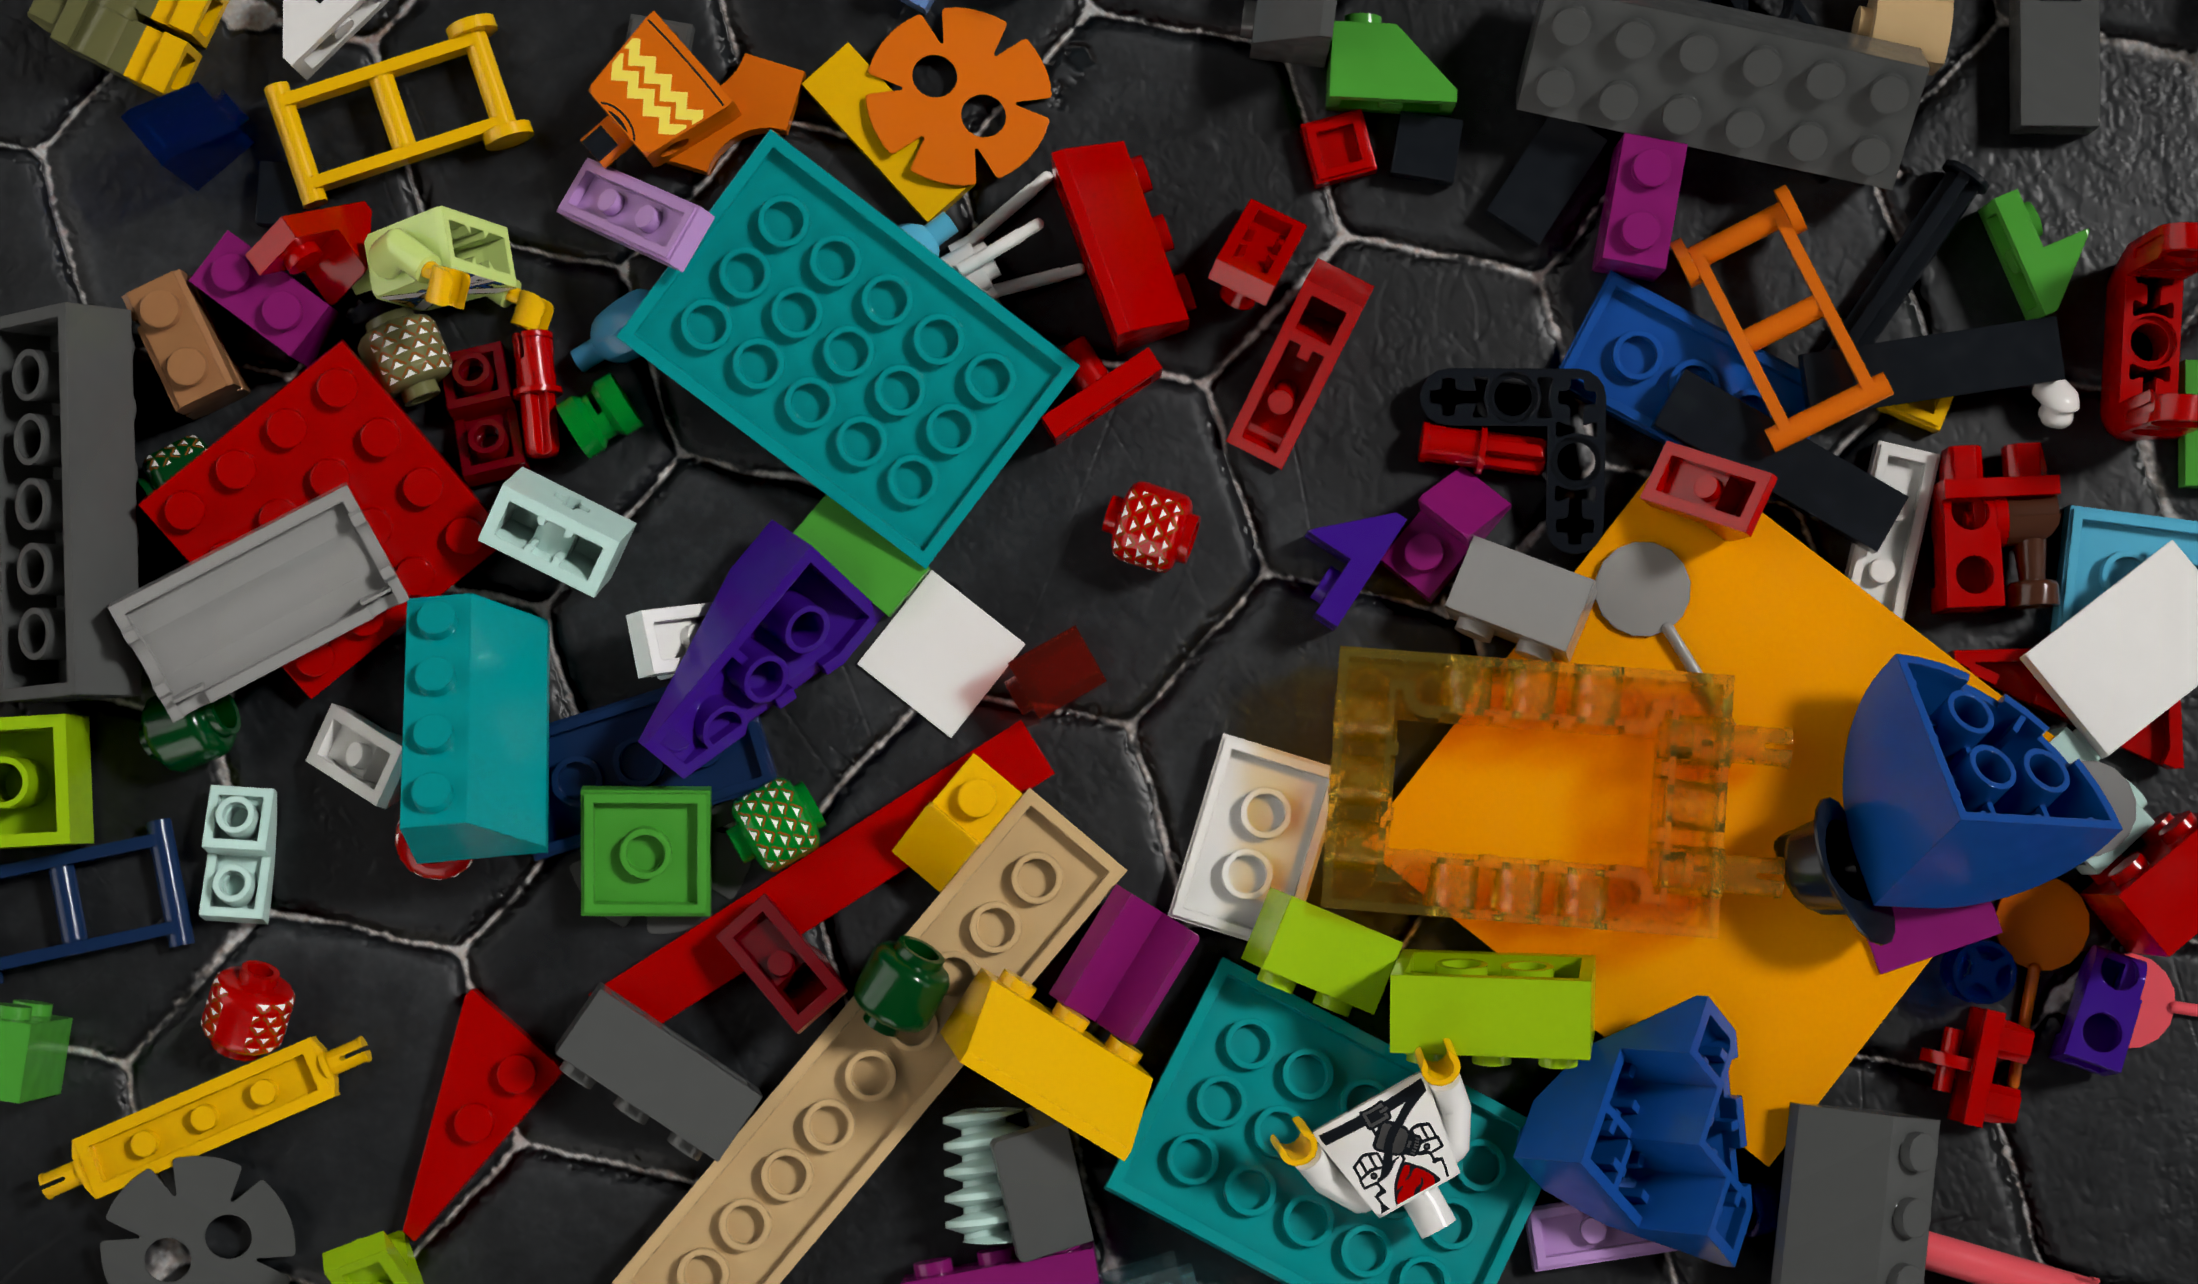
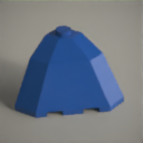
[1513,995,1753,1268]

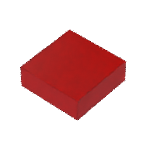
[1300,109,1378,189]

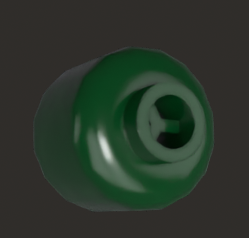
[139,694,241,772]
[854,935,950,1037]

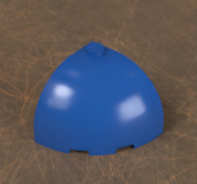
[1843,654,2123,908]

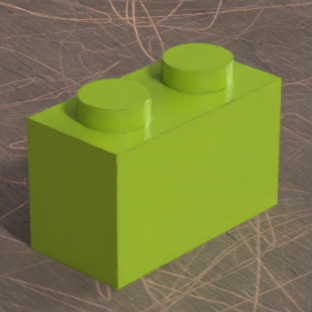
[1241,887,1403,1017]

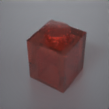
[1004,625,1107,721]

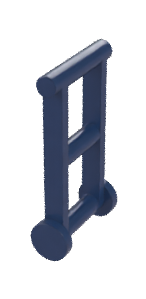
[0,818,195,984]

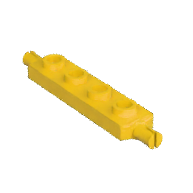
[38,1036,372,1200]

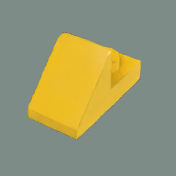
[892,753,1023,893]

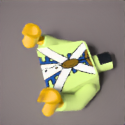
[352,205,554,330]

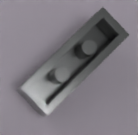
[555,982,763,1162]

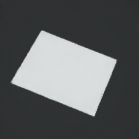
[857,570,1026,738]

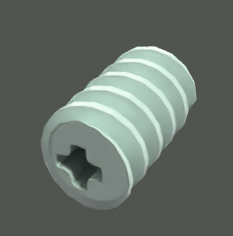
[943,1107,1025,1245]

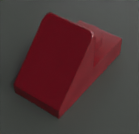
[716,893,848,1034]

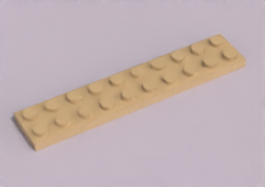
[612,787,1127,1284]

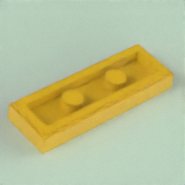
[801,42,975,224]

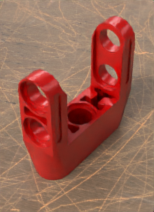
[2100,222,2198,441]

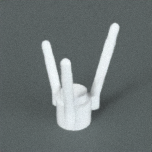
[941,171,1085,299]

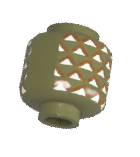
[357,307,453,407]

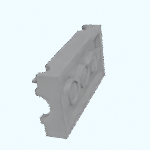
[108,482,410,723]

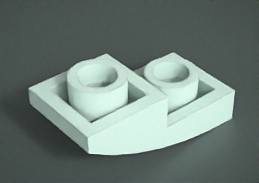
[199,785,277,925]

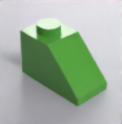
[1325,13,1458,116]

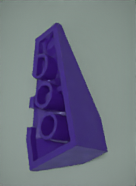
[638,519,885,779]

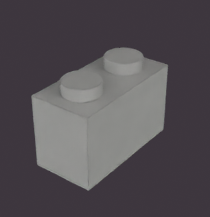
[1445,535,1598,666]

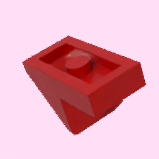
[245,201,372,305]
[1640,441,1778,542]

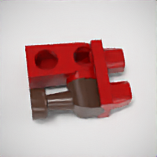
[1929,442,2061,614]

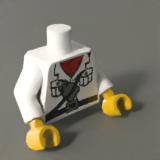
[1270,1038,1472,1239]

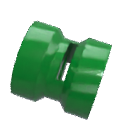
[555,372,644,459]

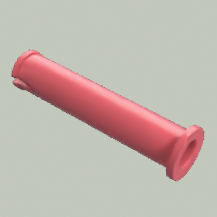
[1925,1231,2100,1284]

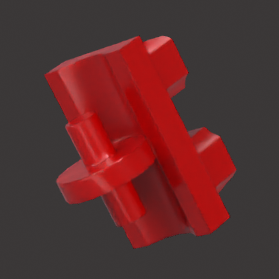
[1919,1006,2035,1128]

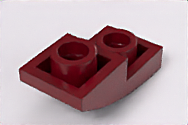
[443,341,530,487]

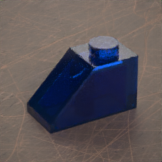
[121,81,255,191]

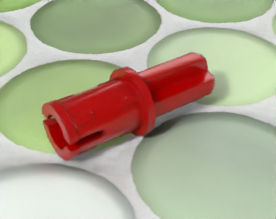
[512,329,563,459]
[1418,421,1547,476]

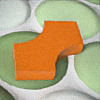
[666,53,807,176]

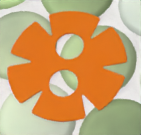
[866,7,1052,186]

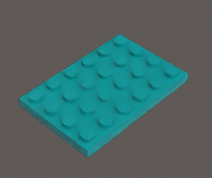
[616,129,1080,569]
[1103,957,1542,1284]

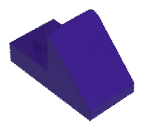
[1304,512,1407,631]

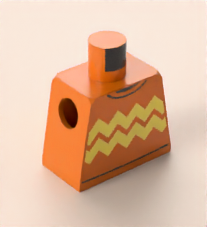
[580,11,742,169]

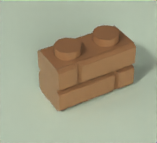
[122,269,251,420]

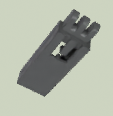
[2009,0,2100,135]

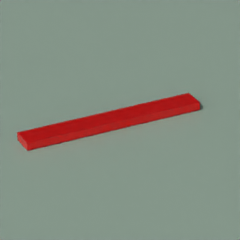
[588,720,1055,1023]

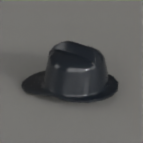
[1774,797,1896,946]

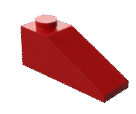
[1226,258,1375,470]

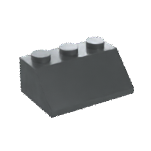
[1771,1102,1940,1284]

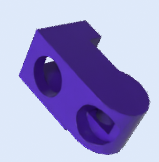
[2048,945,2147,1077]

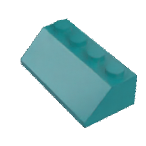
[400,593,550,864]

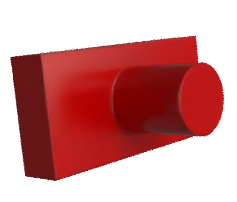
[1208,198,1308,310]
[1042,336,1163,446]

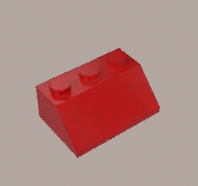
[1051,141,1196,355]

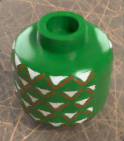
[726,777,827,872]

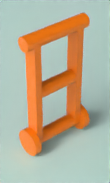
[1670,185,1894,453]

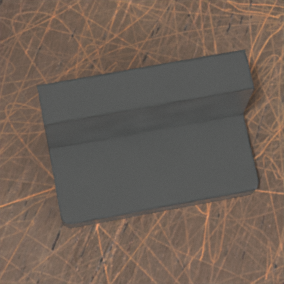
[990,1106,1094,1262]

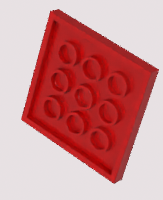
[138,339,496,699]

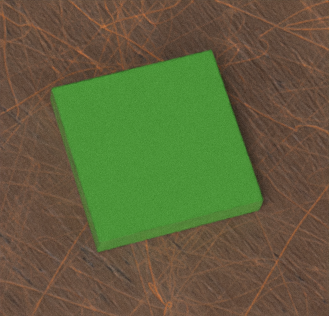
[581,786,712,916]

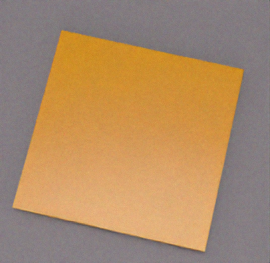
[1359,476,2055,1167]

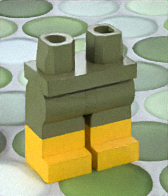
[28,0,230,106]

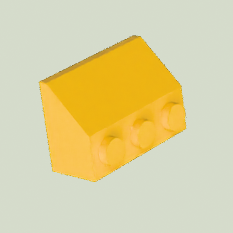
[940,967,1153,1162]

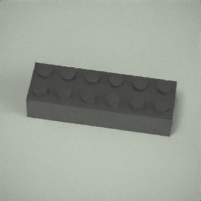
[1516,0,1930,190]
[0,302,143,703]

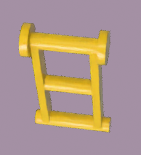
[263,13,534,209]

